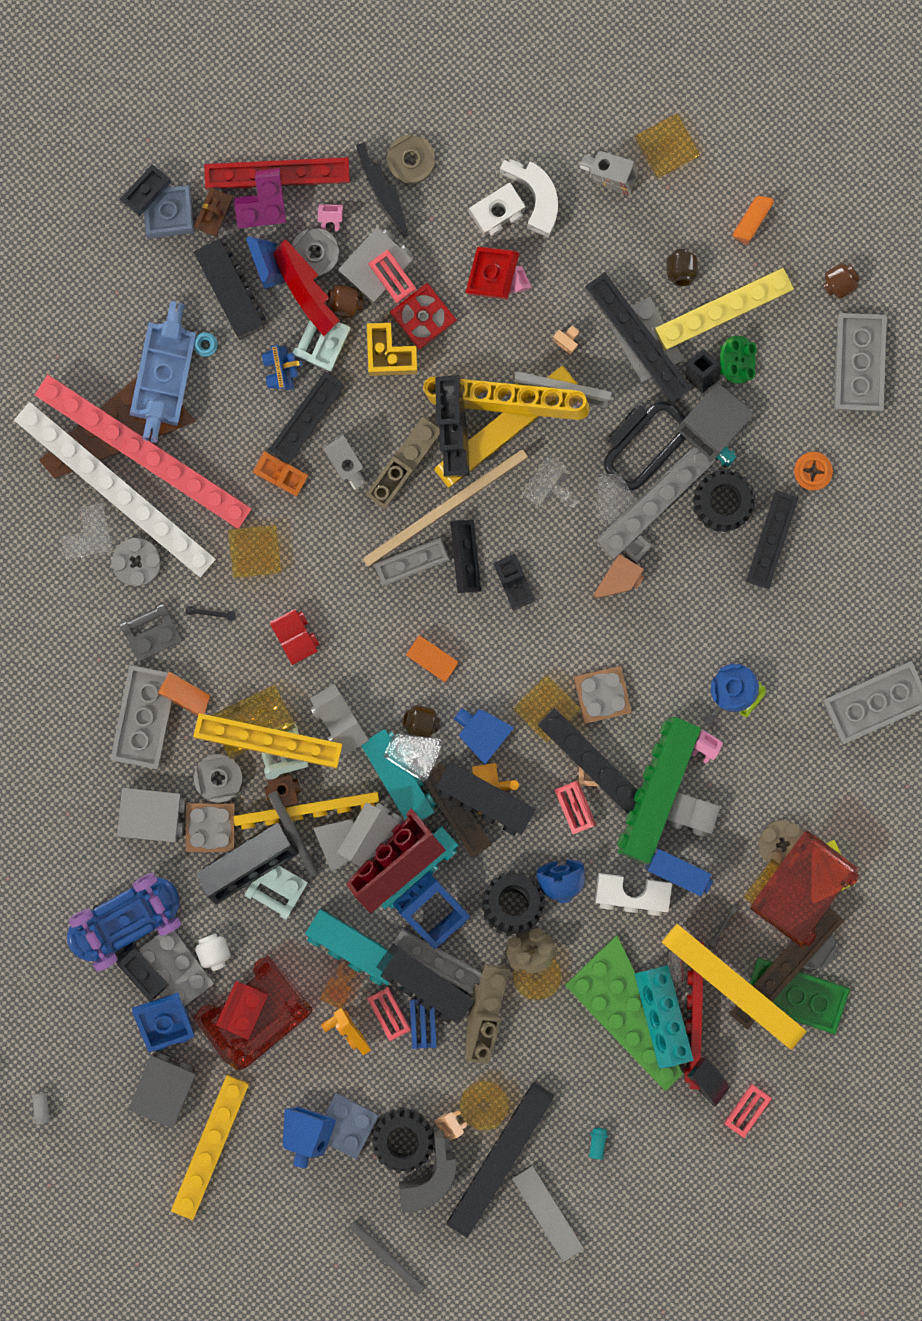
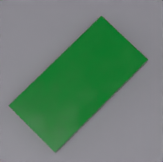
[749,957,850,1035]

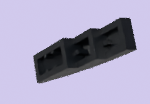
[356,142,408,237]
[435,375,470,478]

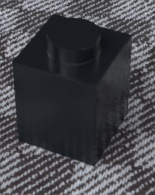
[686,349,721,393]

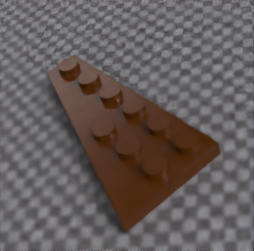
[39,377,196,479]

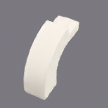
[500,160,558,238]

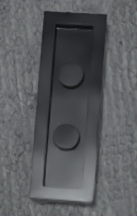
[450,520,481,594]

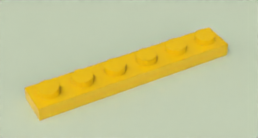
[193,713,343,769]
[233,792,380,830]
[171,1075,249,1220]

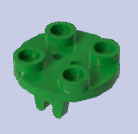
[720,336,757,384]

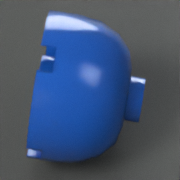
[536,860,585,903]

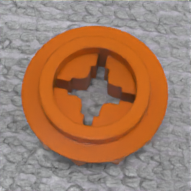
[794,452,833,491]

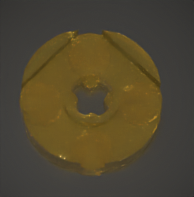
[513,951,561,1000]
[460,1080,508,1130]

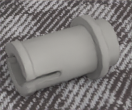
[32,1093,52,1124]

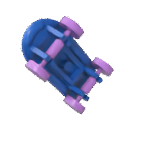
[67,873,182,972]

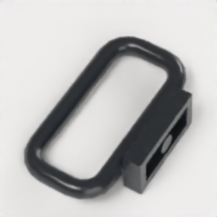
[604,401,686,491]

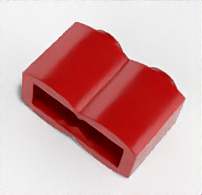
[269,609,320,665]

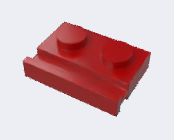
[215,981,268,1040]

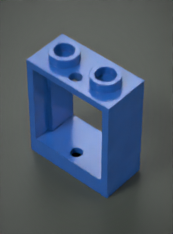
[645,848,713,896]
[393,871,470,950]

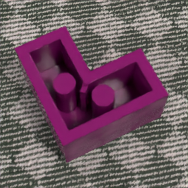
[234,168,286,229]

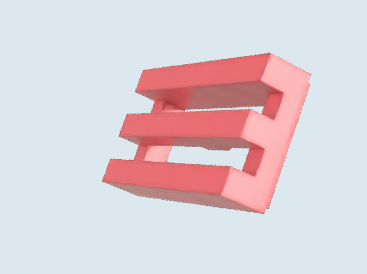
[368,250,416,304]
[555,780,596,834]
[367,986,411,1041]
[724,1083,772,1138]

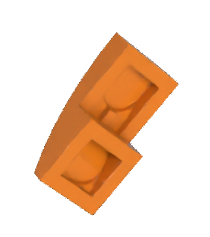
[252,451,308,497]

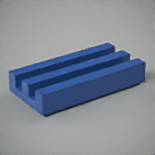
[410,999,437,1049]

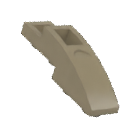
[366,416,440,509]
[466,964,510,1064]

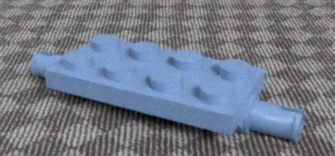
[130,301,196,442]

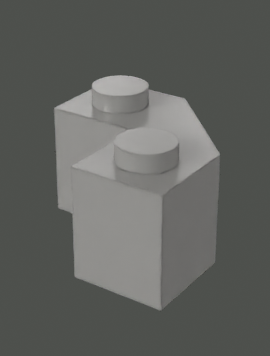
[310,684,369,755]

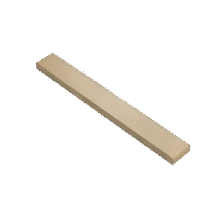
[363,450,528,568]

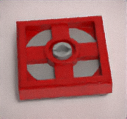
[389,283,457,351]

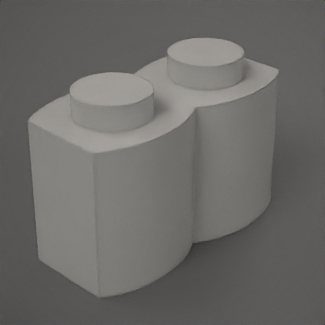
[667,793,720,837]

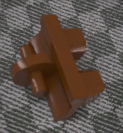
[194,187,233,238]

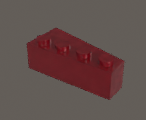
[346,808,446,914]

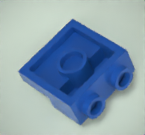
[132,992,195,1053]

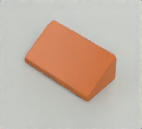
[732,196,774,245]
[406,635,459,682]
[158,672,210,716]

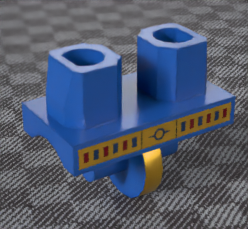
[262,345,303,390]

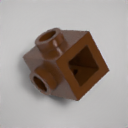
[264,773,301,807]

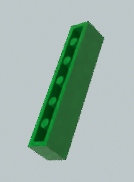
[617,717,701,864]

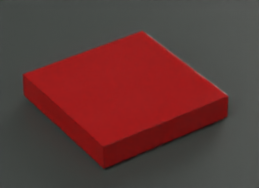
[465,246,520,300]

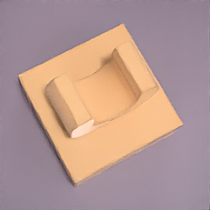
[552,326,580,355]
[434,1111,467,1141]

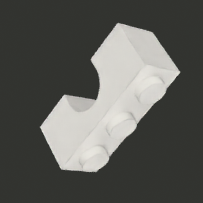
[595,873,672,916]

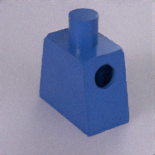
[453,708,514,764]
[283,1106,336,1168]

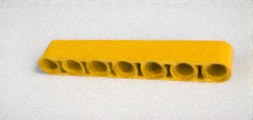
[433,366,578,488]
[423,376,590,420]
[662,923,807,1050]

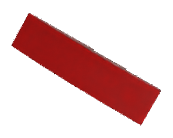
[273,239,340,336]

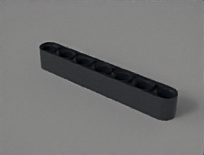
[446,1082,555,1238]

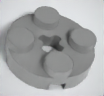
[292,228,340,278]
[111,538,161,586]
[194,754,243,803]

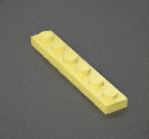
[654,268,794,351]

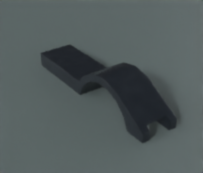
[93,905,169,1002]

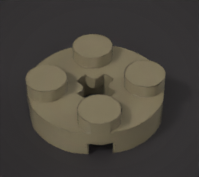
[387,135,435,185]
[758,820,807,869]
[506,928,556,973]

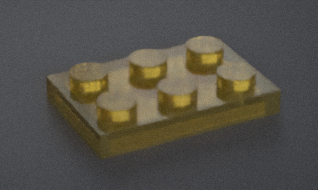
[210,684,296,759]

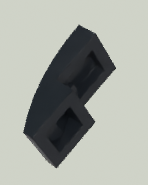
[493,554,535,611]
[687,1057,730,1107]

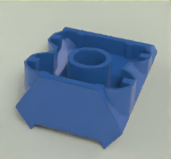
[246,236,285,289]

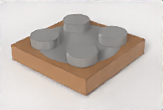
[574,666,632,724]
[185,803,235,852]

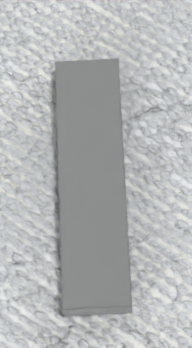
[514,371,612,408]
[394,928,483,995]
[512,1165,584,1262]

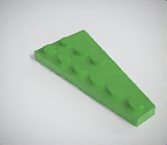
[565,935,683,1091]

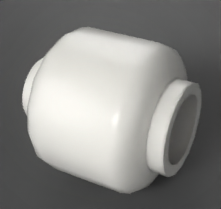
[195,933,231,971]

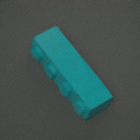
[361,729,436,820]
[305,908,389,986]

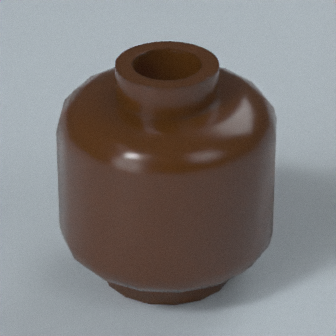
[823,263,860,299]
[326,285,363,318]

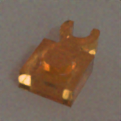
[320,963,356,1009]

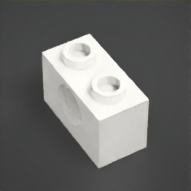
[469,183,525,237]

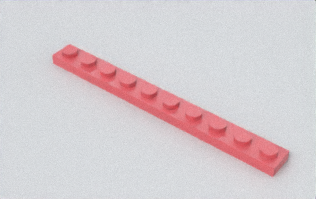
[35,375,252,529]

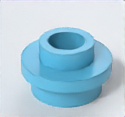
[194,332,218,357]

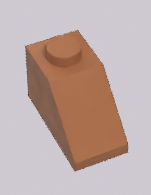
[592,554,644,599]

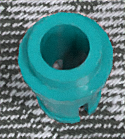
[716,446,737,467]
[588,1127,609,1160]

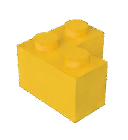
[367,323,417,376]

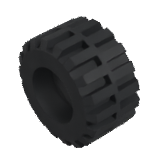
[693,469,756,532]
[481,871,545,936]
[372,1108,434,1173]

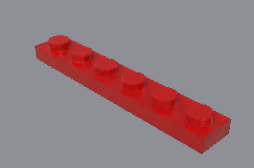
[204,157,350,190]
[684,941,704,1090]

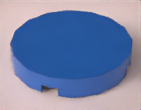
[711,664,759,712]

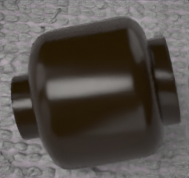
[666,249,698,287]
[403,705,440,739]

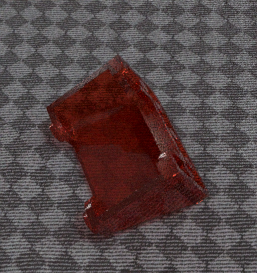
[750,830,860,949]
[193,955,313,1070]

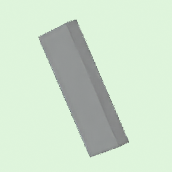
[374,538,450,587]

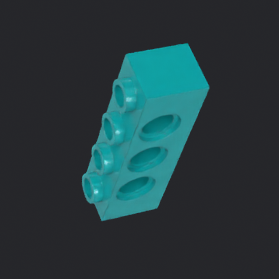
[634,965,694,1069]

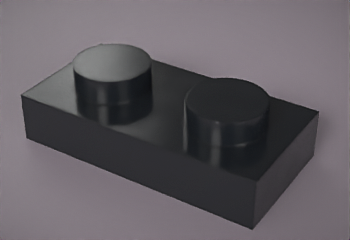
[120,164,171,217]

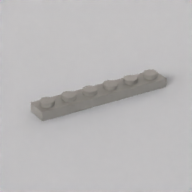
[595,446,716,559]

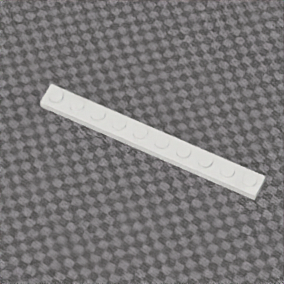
[14,402,216,578]

